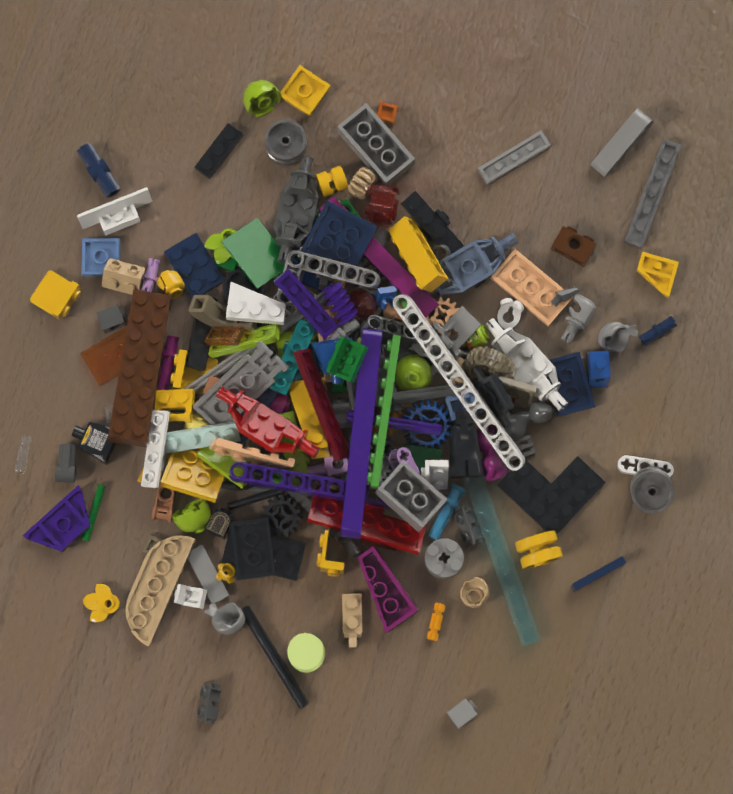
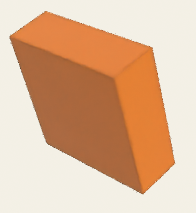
[377,101,398,125]

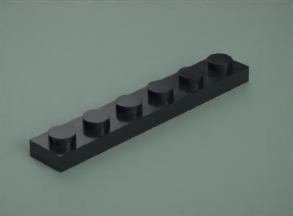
[401,191,491,289]

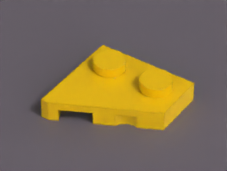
[637,252,679,298]

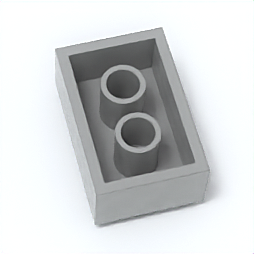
[375,461,447,532]

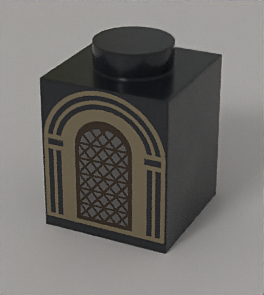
[205,508,234,539]

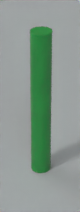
[82,484,106,542]

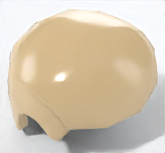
[460,577,489,608]

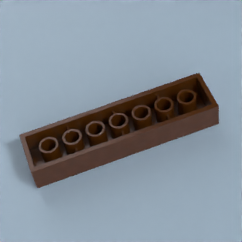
[108,289,171,448]

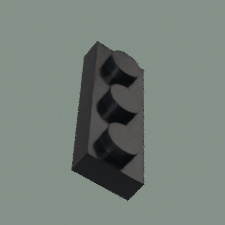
[194,123,243,179]

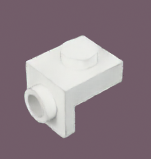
[174,584,207,609]

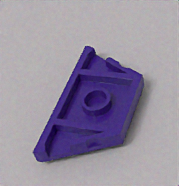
[22,486,91,552]

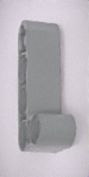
[590,108,654,177]

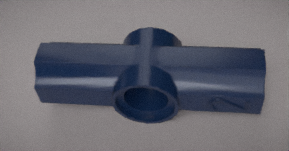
[77,143,121,198]

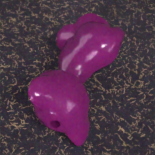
[477,424,510,482]

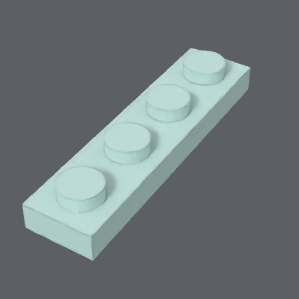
[164,421,241,454]

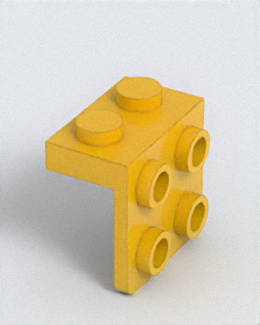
[30,270,82,321]
[170,349,218,395]
[317,529,345,577]

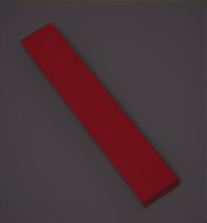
[293,348,349,462]

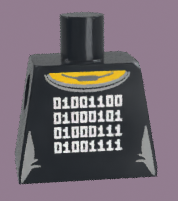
[72,422,116,465]

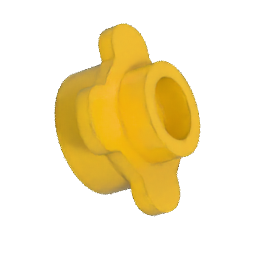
[216,563,236,584]

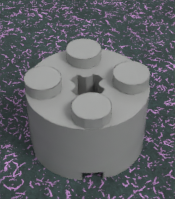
[424,538,464,579]

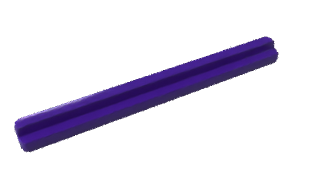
[346,410,442,436]

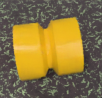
[315,165,348,197]

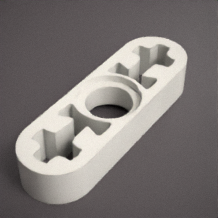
[617,455,674,477]

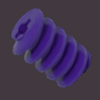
[321,281,358,325]

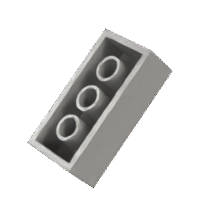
[337,103,415,188]

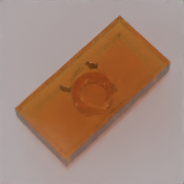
[205,326,245,345]

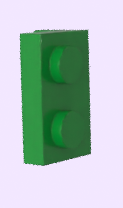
[326,336,369,383]

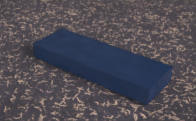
[571,557,626,592]

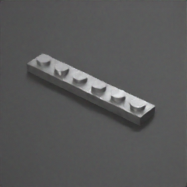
[624,139,681,249]

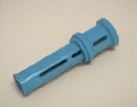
[427,483,467,540]

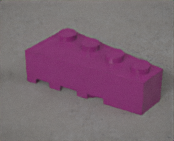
[357,546,420,633]

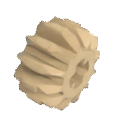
[348,167,378,200]

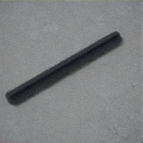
[242,606,309,709]

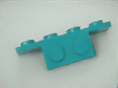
[269,319,316,395]

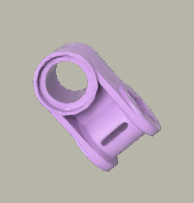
[387,447,420,475]

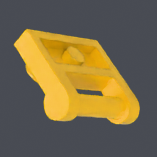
[155,389,195,423]

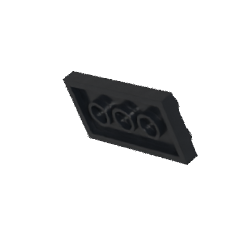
[221,529,306,581]

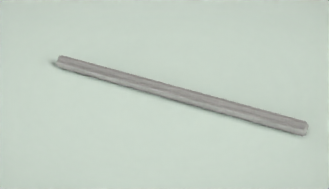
[154,292,330,412]

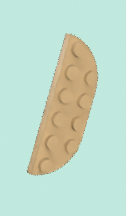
[126,535,196,647]

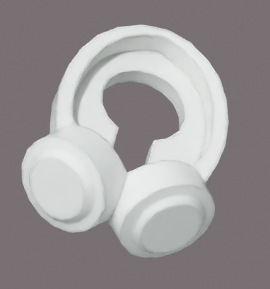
[497,298,524,329]

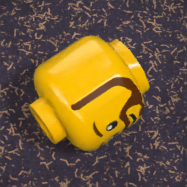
[157,270,185,299]

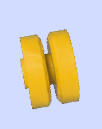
[514,531,563,569]

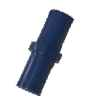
[638,316,677,346]

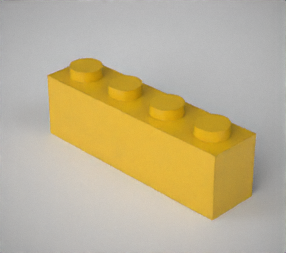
[388,216,448,293]

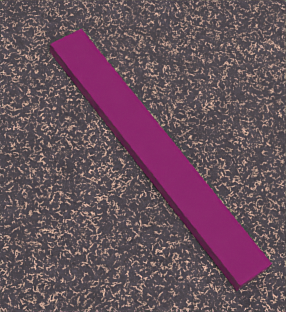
[320,196,439,318]

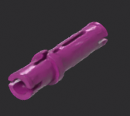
[157,335,179,390]

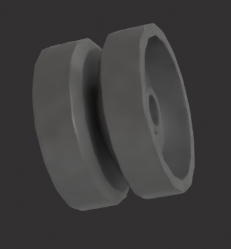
[265,119,307,167]
[630,466,674,514]

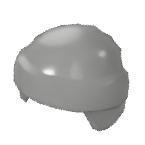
[598,322,638,353]
[204,602,245,635]

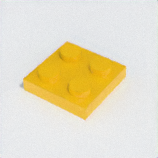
[280,65,331,117]

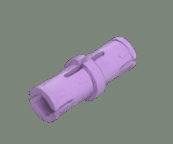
[141,258,161,292]

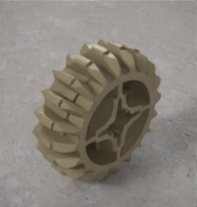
[464,346,516,382]

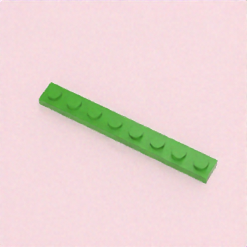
[366,335,401,490]

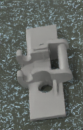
[412,306,481,377]

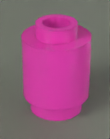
[269,393,291,414]

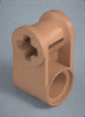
[152,486,176,523]

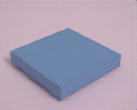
[81,238,120,277]

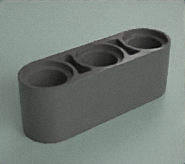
[360,315,416,349]

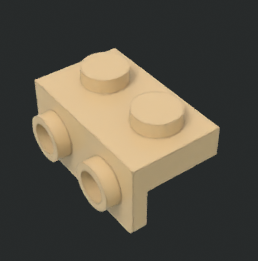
[102,258,145,295]

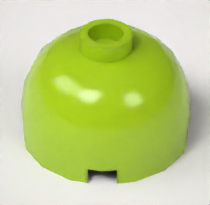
[243,80,281,117]
[395,355,432,391]
[171,498,211,534]

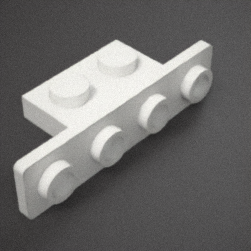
[77,188,153,236]
[141,410,170,488]

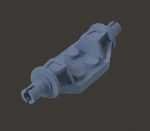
[427,233,518,297]

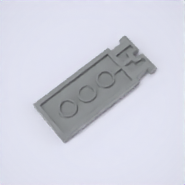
[193,341,289,425]

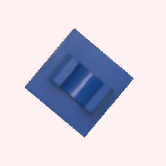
[373,286,397,309]

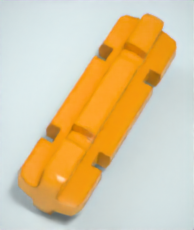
[427,603,446,641]

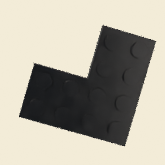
[497,456,606,535]

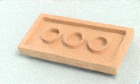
[490,249,573,327]

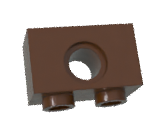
[551,226,596,267]

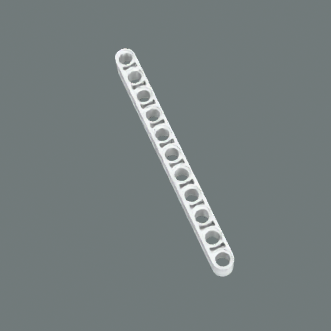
[393,295,525,471]

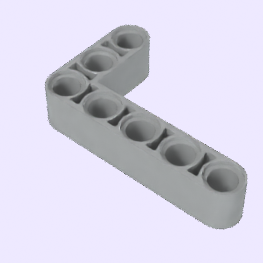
[277,251,380,306]

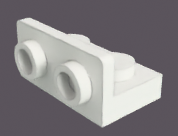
[421,460,449,490]

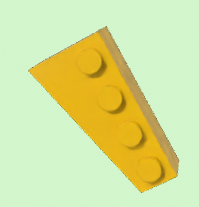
[289,378,330,459]

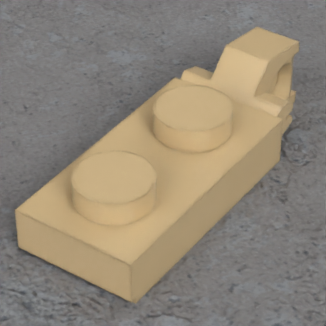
[342,594,362,648]

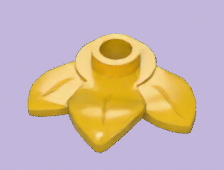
[82,584,120,622]

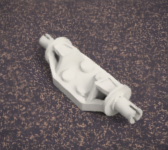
[485,318,568,411]

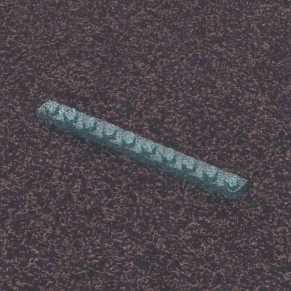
[463,477,541,648]

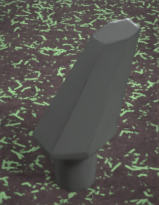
[551,287,580,307]

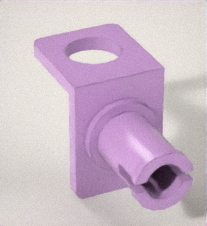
[308,455,348,478]

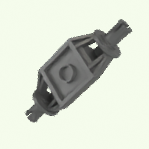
[274,155,319,264]

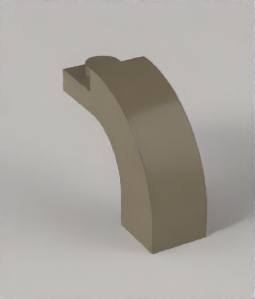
[188,295,257,333]

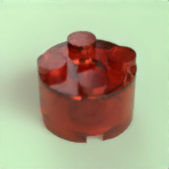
[365,184,400,225]

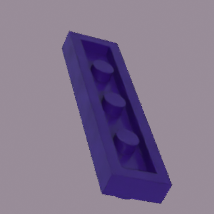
[273,269,339,339]

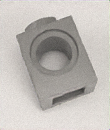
[446,699,478,729]

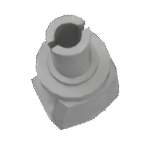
[560,294,596,344]

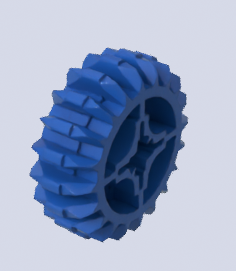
[401,399,453,449]

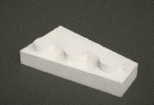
[226,282,286,325]

